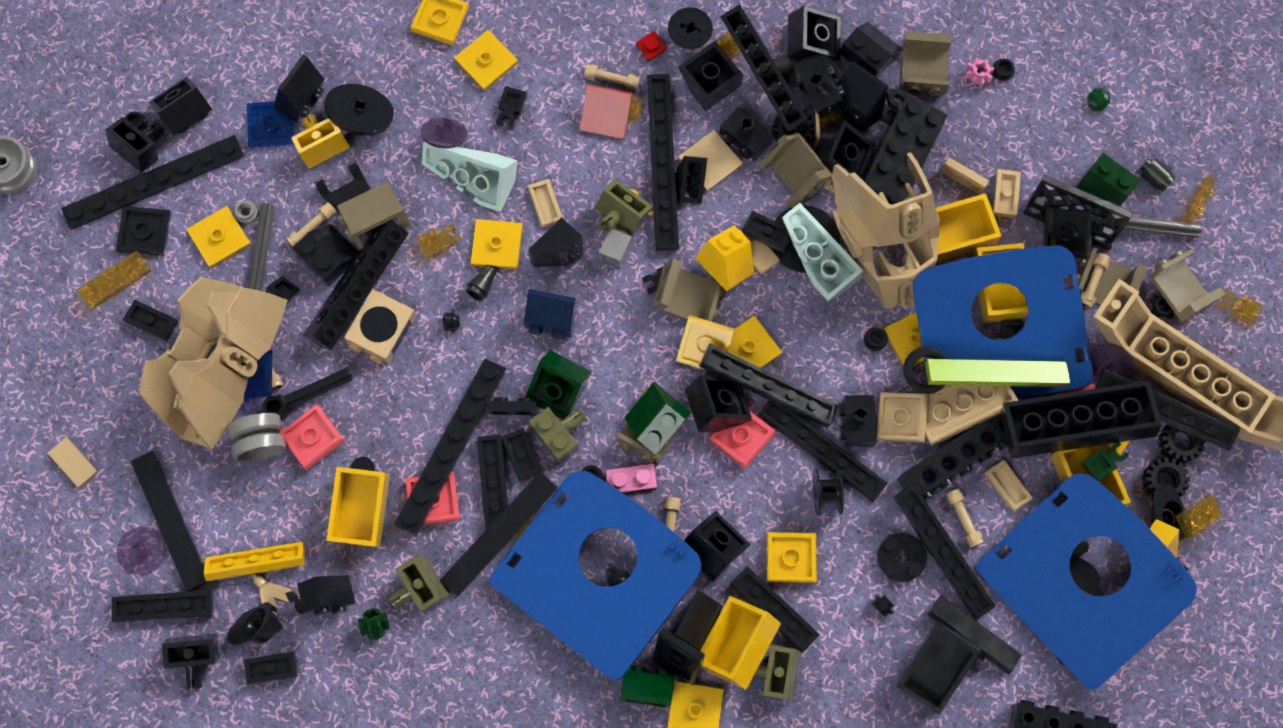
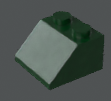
[1070,153,1141,219]
[525,350,592,419]
[625,382,691,455]
[620,666,674,708]

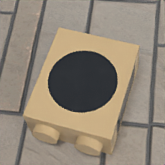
[344,289,416,364]

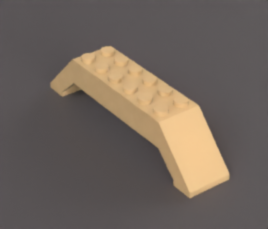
[1092,279,1283,451]

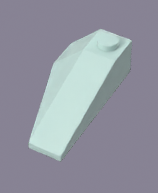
[422,141,518,211]
[782,203,864,302]

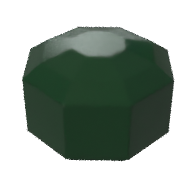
[1087,88,1110,111]

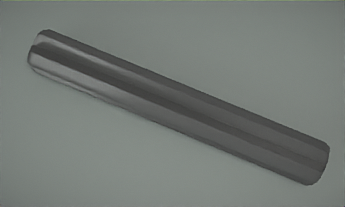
[248,203,274,291]
[1111,214,1202,238]

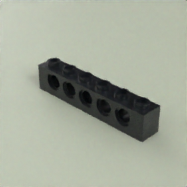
[720,4,812,135]
[303,220,409,350]
[897,398,1019,500]

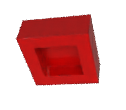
[636,31,667,62]

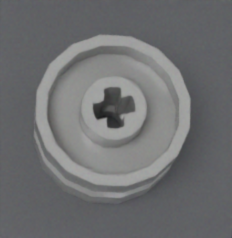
[0,135,37,195]
[227,413,287,462]

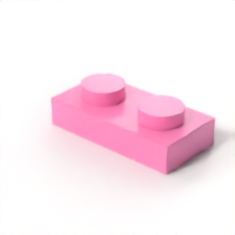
[606,464,657,493]

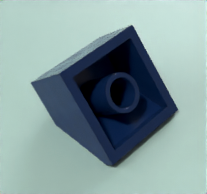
[524,289,577,340]

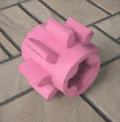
[964,57,994,88]

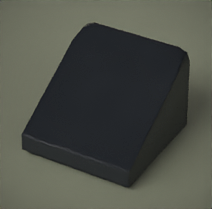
[265,276,300,304]

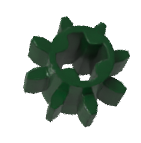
[358,608,390,640]

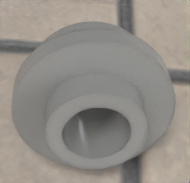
[234,201,258,224]

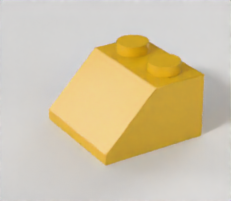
[695,225,755,292]

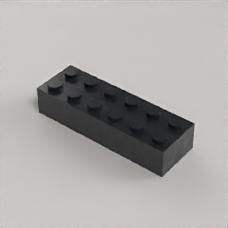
[861,93,948,205]
[1000,381,1162,459]

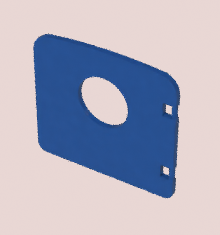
[912,245,1093,399]
[490,471,701,680]
[977,473,1197,690]

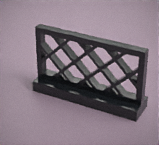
[1023,175,1133,251]

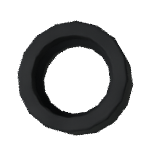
[903,347,947,394]

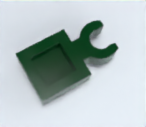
[1082,442,1129,482]

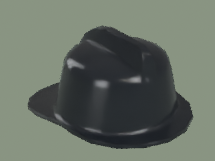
[1150,484,1191,540]
[228,602,282,645]

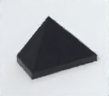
[675,156,708,204]

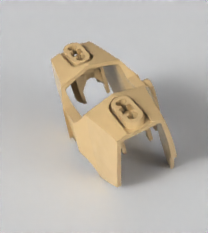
[831,153,941,309]
[139,277,288,449]

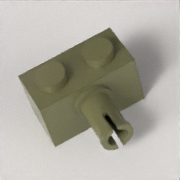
[595,179,653,236]
[529,407,587,464]
[389,554,450,612]
[754,645,801,701]

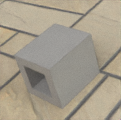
[599,228,632,268]

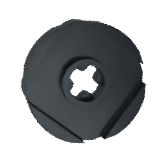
[877,533,927,583]

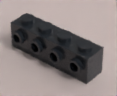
[1009,700,1117,728]

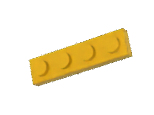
[204,542,305,581]

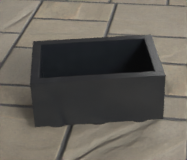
[896,620,981,715]

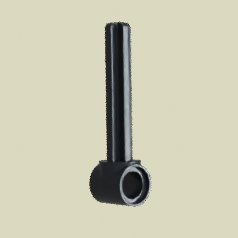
[262,368,353,419]

